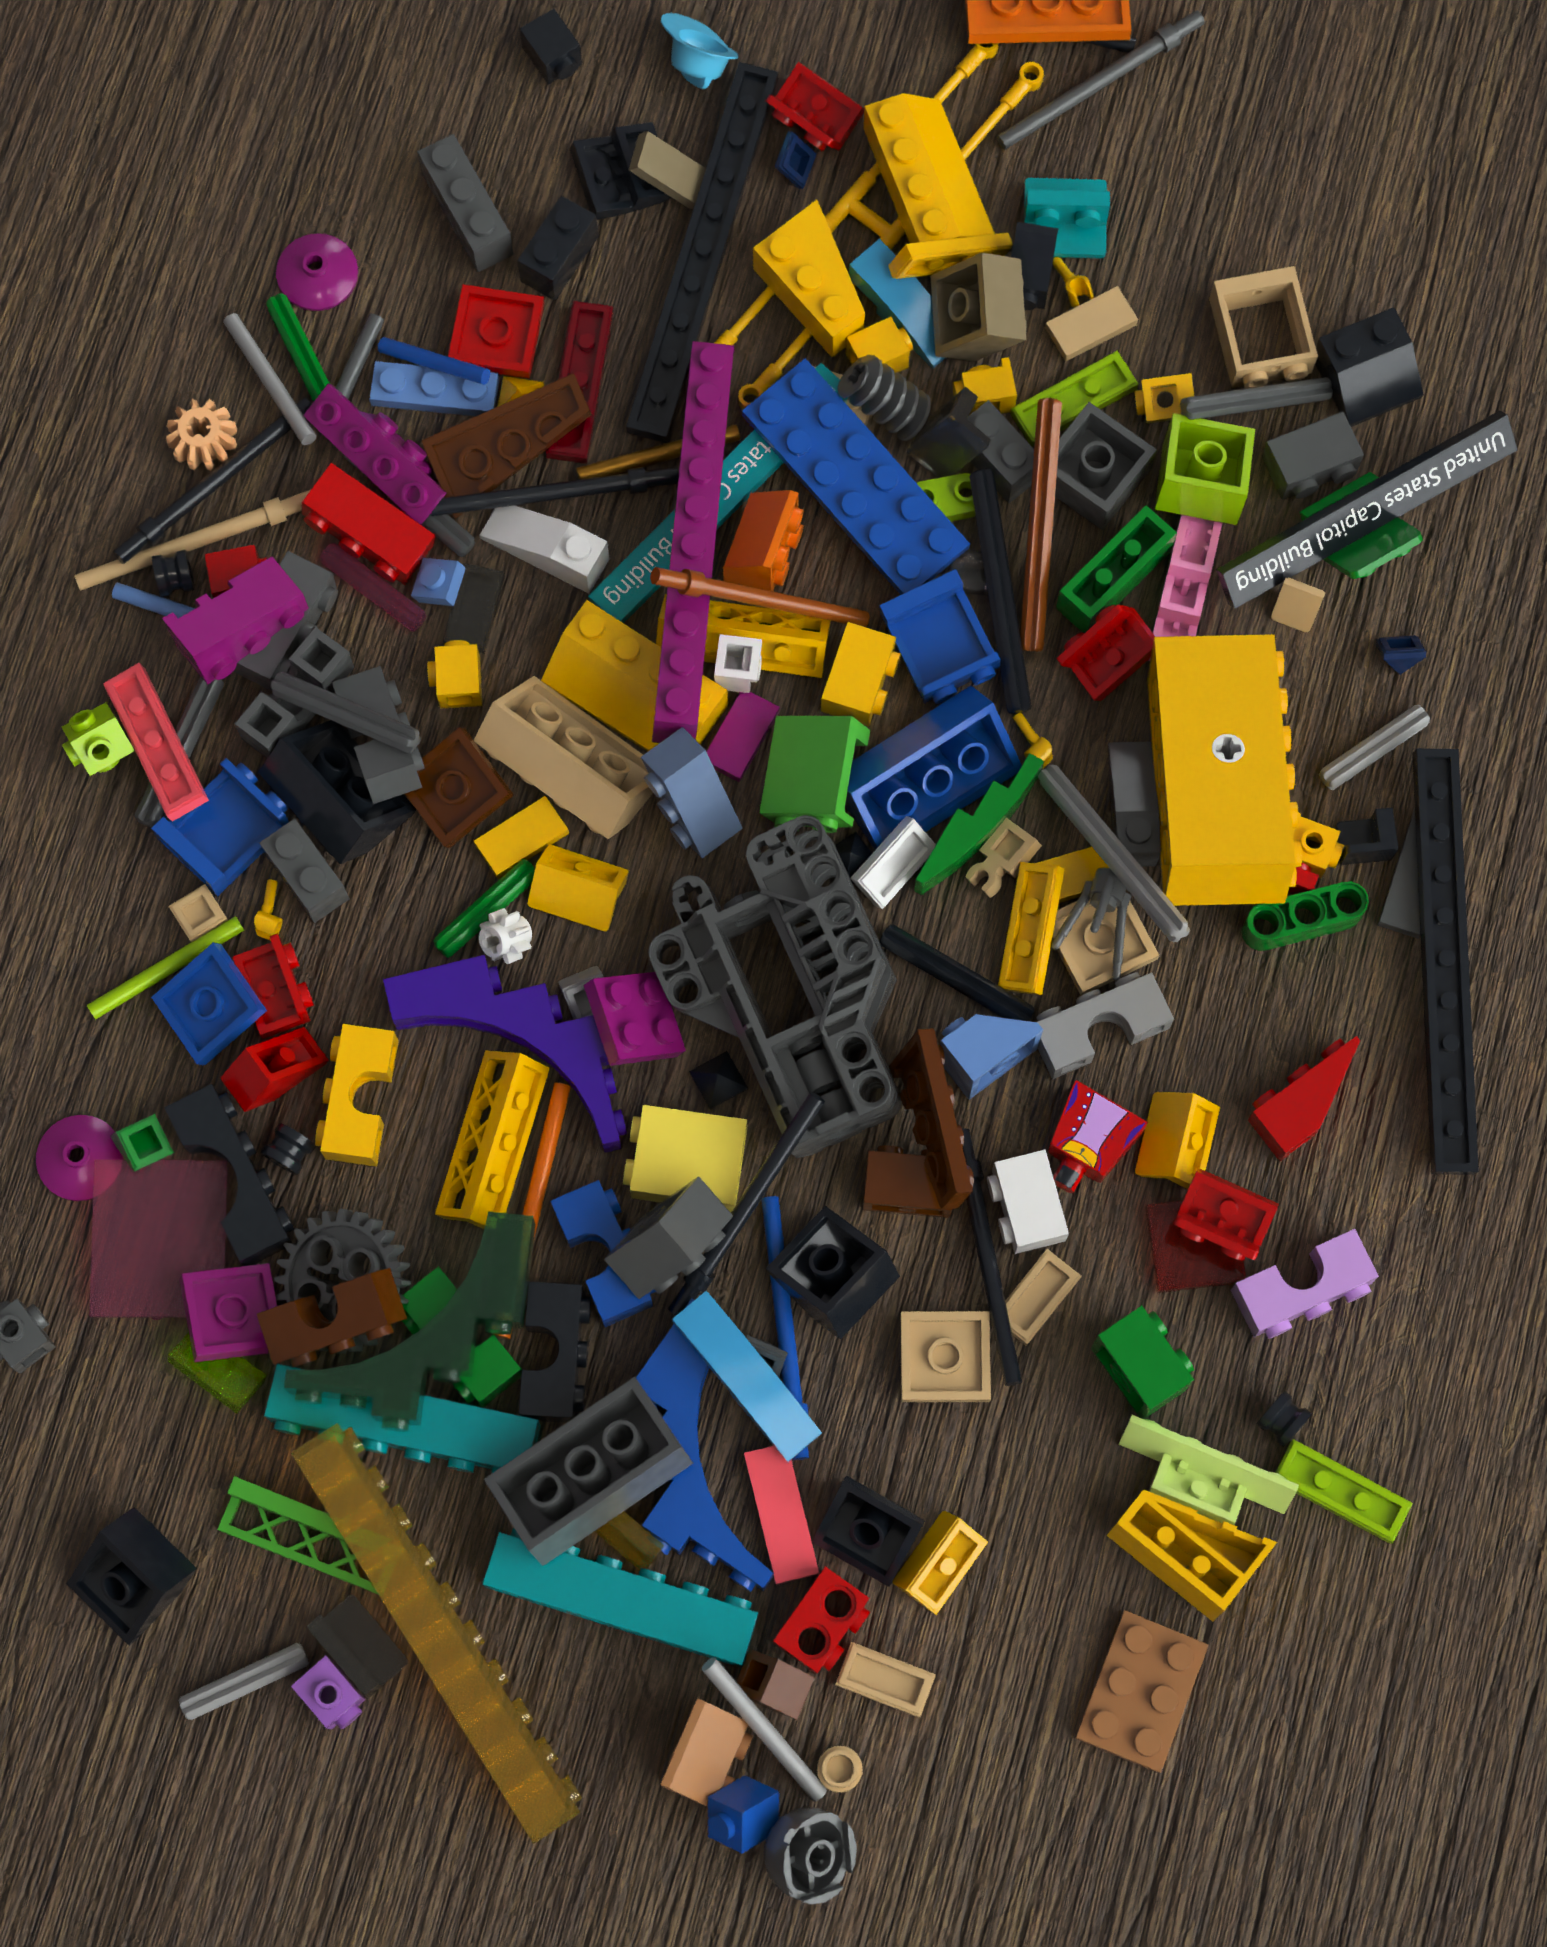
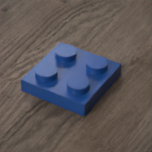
[151,942,267,1065]

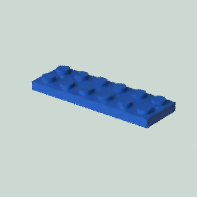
[742,358,970,595]

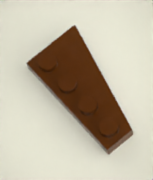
[421,373,592,519]
[889,1029,974,1210]

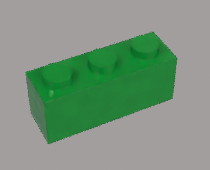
[1056,505,1177,633]

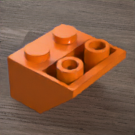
[723,490,804,591]

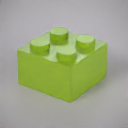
[1155,413,1255,525]

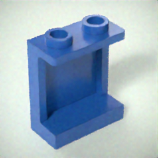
[879,569,1001,704]
[151,758,289,897]

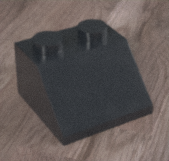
[1315,307,1424,427]
[766,1206,900,1340]
[66,1507,197,1645]

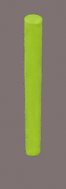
[87,916,245,1020]

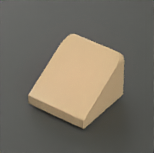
[1271,577,1325,632]

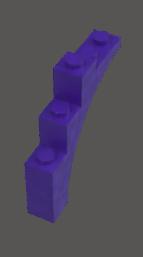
[383,955,627,1153]

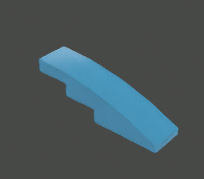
[672,1290,822,1462]

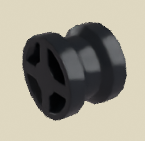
[152,549,195,597]
[260,1123,316,1175]
[1256,1390,1312,1447]

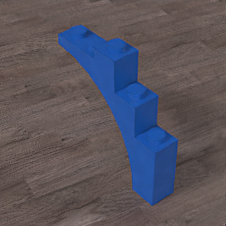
[636,1298,774,1592]

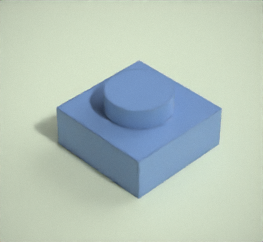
[411,558,466,606]

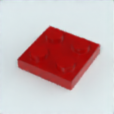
[448,284,545,379]

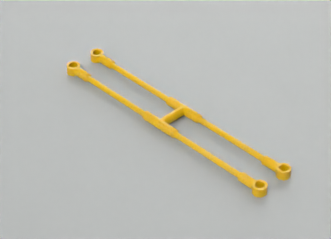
[714,43,1044,410]

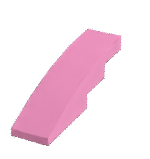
[1149,515,1222,661]

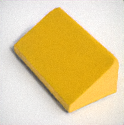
[893,1511,988,1615]

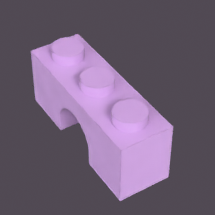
[1231,1229,1379,1339]

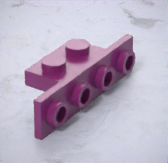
[303,384,447,525]

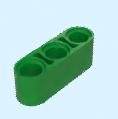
[1242,881,1369,951]

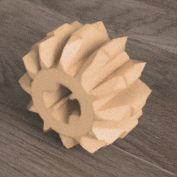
[166,398,238,471]

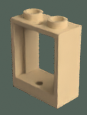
[1209,266,1318,389]

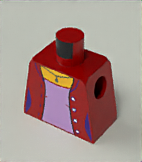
[1048,1080,1148,1193]

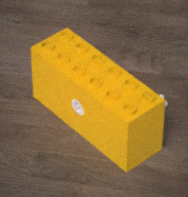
[1147,634,1302,906]

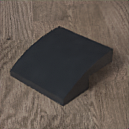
[570,122,672,220]

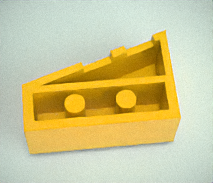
[753,199,865,357]
[1107,1489,1277,1622]

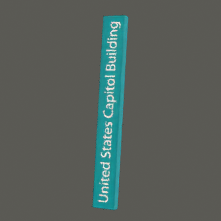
[588,363,849,623]

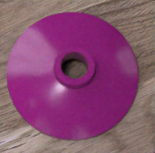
[276,234,358,311]
[36,1115,124,1201]

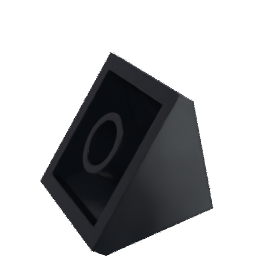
[812,1476,925,1587]

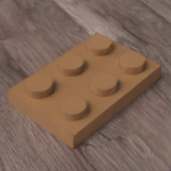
[1075,1610,1209,1773]

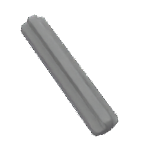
[1319,705,1430,790]
[179,1643,309,1720]

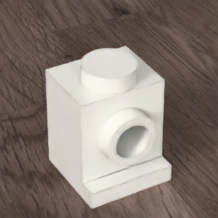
[714,634,762,693]

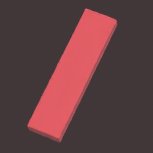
[103,662,209,822]

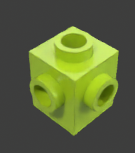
[61,702,135,776]

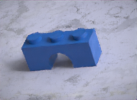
[550,1180,656,1327]

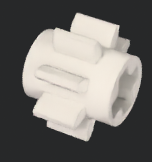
[479,908,532,964]

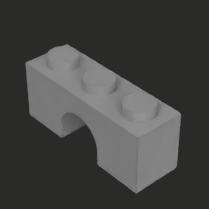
[1036,972,1174,1080]

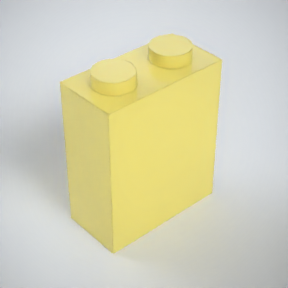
[623,1105,747,1212]

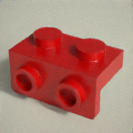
[766,62,864,151]
[1057,604,1155,701]
[232,933,314,1039]
[1174,1168,1279,1261]

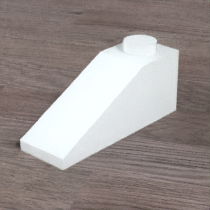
[479,506,609,594]

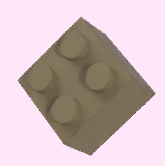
[930,252,1026,362]

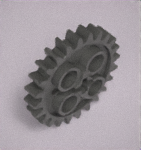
[274,1209,411,1354]

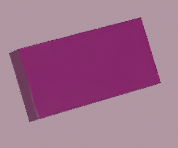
[706,692,780,783]

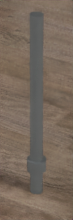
[997,10,1205,150]

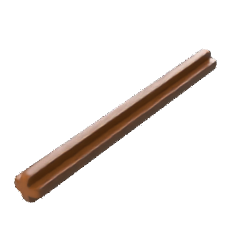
[1020,398,1062,652]

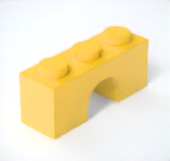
[315,1024,398,1167]

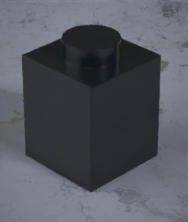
[520,8,582,85]

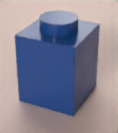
[708,1775,779,1853]

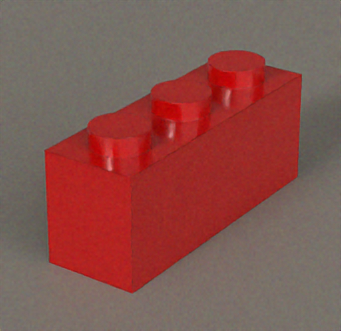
[301,463,435,585]

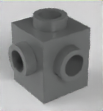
[0,1299,56,1374]

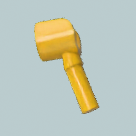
[1052,257,1094,308]
[1013,713,1053,768]
[254,879,283,941]

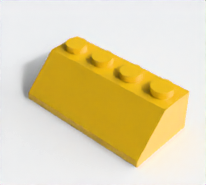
[863,93,995,243]
[541,600,728,752]

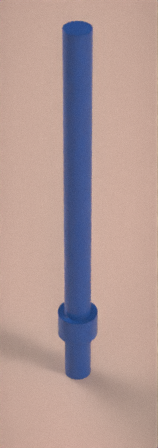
[761,1196,809,1460]

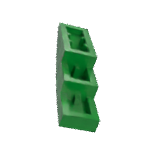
[914,753,1044,895]

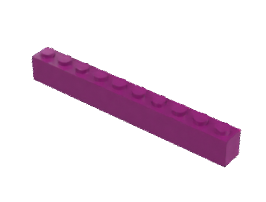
[652,341,734,743]

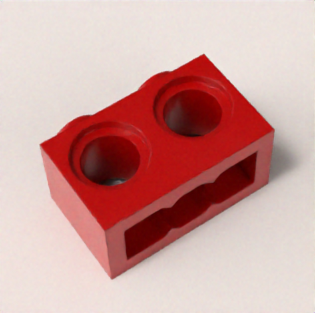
[772,1566,871,1674]

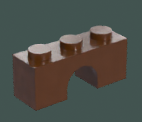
[256,1268,407,1368]

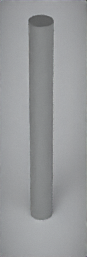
[223,313,317,445]
[701,1657,827,1801]

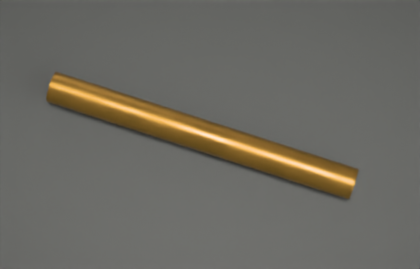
[576,424,740,480]

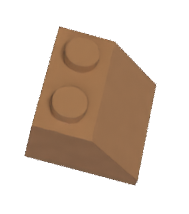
[661,1698,753,1807]

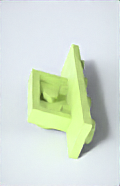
[1119,1415,1299,1525]

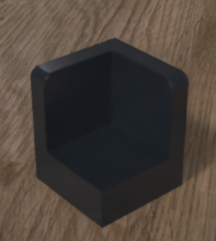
[1336,807,1398,865]

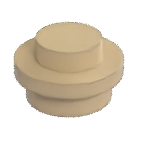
[817,1746,863,1793]

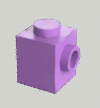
[291,1656,366,1730]

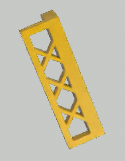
[656,594,831,678]
[435,1050,550,1233]

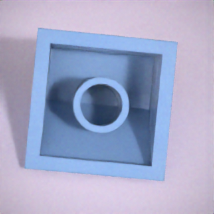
[940,1014,1043,1100]

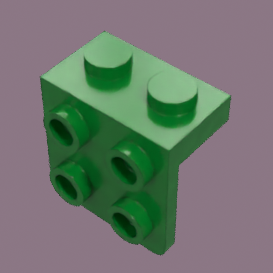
[1300,472,1423,579]

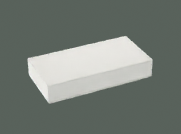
[850,816,936,909]

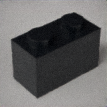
[517,196,599,301]

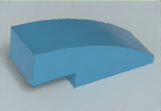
[849,238,945,369]

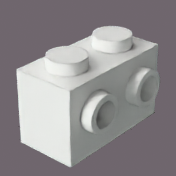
[987,1149,1069,1254]

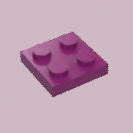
[584,972,686,1066]
[180,1263,277,1362]

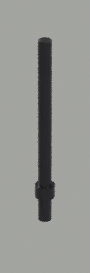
[113,397,312,564]
[431,467,679,517]
[668,1092,825,1316]
[962,1129,1022,1386]

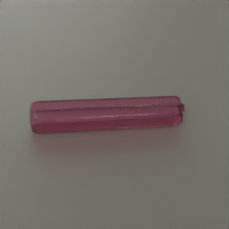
[320,543,426,632]

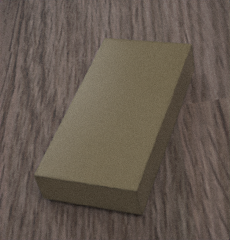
[629,131,706,209]

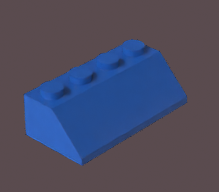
[845,686,1022,850]

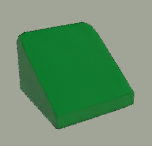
[110,1114,174,1172]

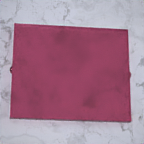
[89,1158,227,1320]

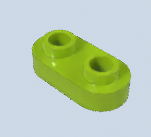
[917,473,976,521]

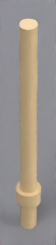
[74,490,310,591]

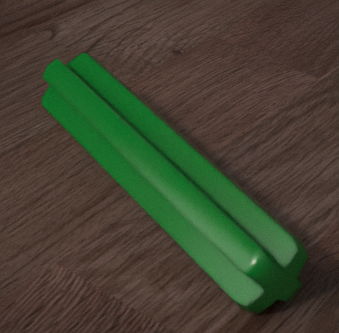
[266,293,330,402]
[433,859,535,958]

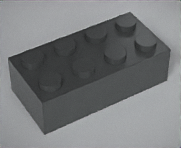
[484,1377,693,1566]

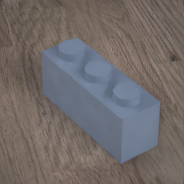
[641,727,743,858]

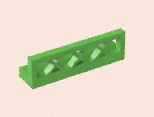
[217,1476,404,1596]

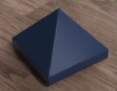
[775,131,817,189]
[1376,636,1426,675]

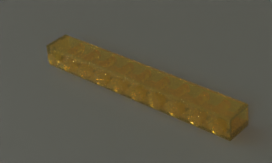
[291,1423,583,1844]

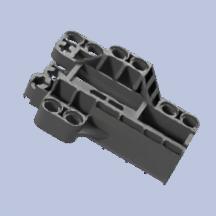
[648,815,902,1158]

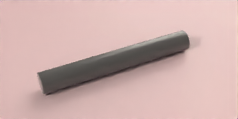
[335,313,384,399]

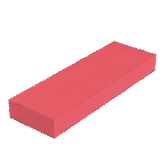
[744,1446,819,1585]

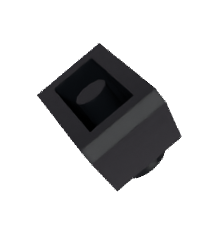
[1011,222,1058,310]

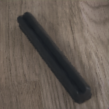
[880,924,1034,1021]

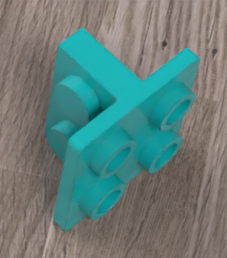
[1024,178,1110,258]

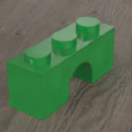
[402,1266,522,1408]

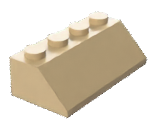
[474,676,653,839]

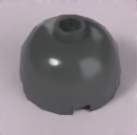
[763,1807,857,1904]

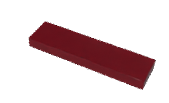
[546,301,614,464]

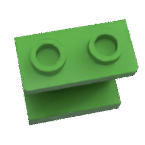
[759,716,870,833]

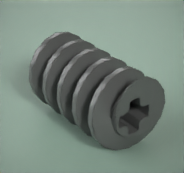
[837,355,931,441]

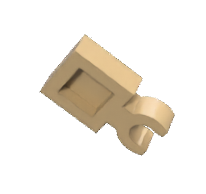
[966,818,1042,898]

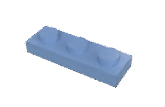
[370,361,499,416]

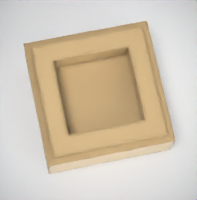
[168,884,228,942]

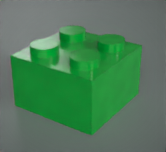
[1090,1306,1194,1419]

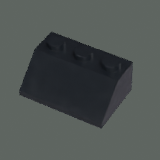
[258,720,416,864]

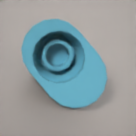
[661,13,738,89]

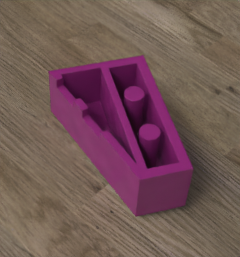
[162,556,309,685]

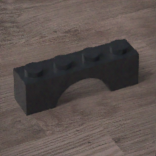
[164,1084,295,1266]

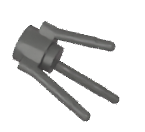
[1051,868,1131,981]

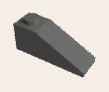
[1108,742,1161,867]

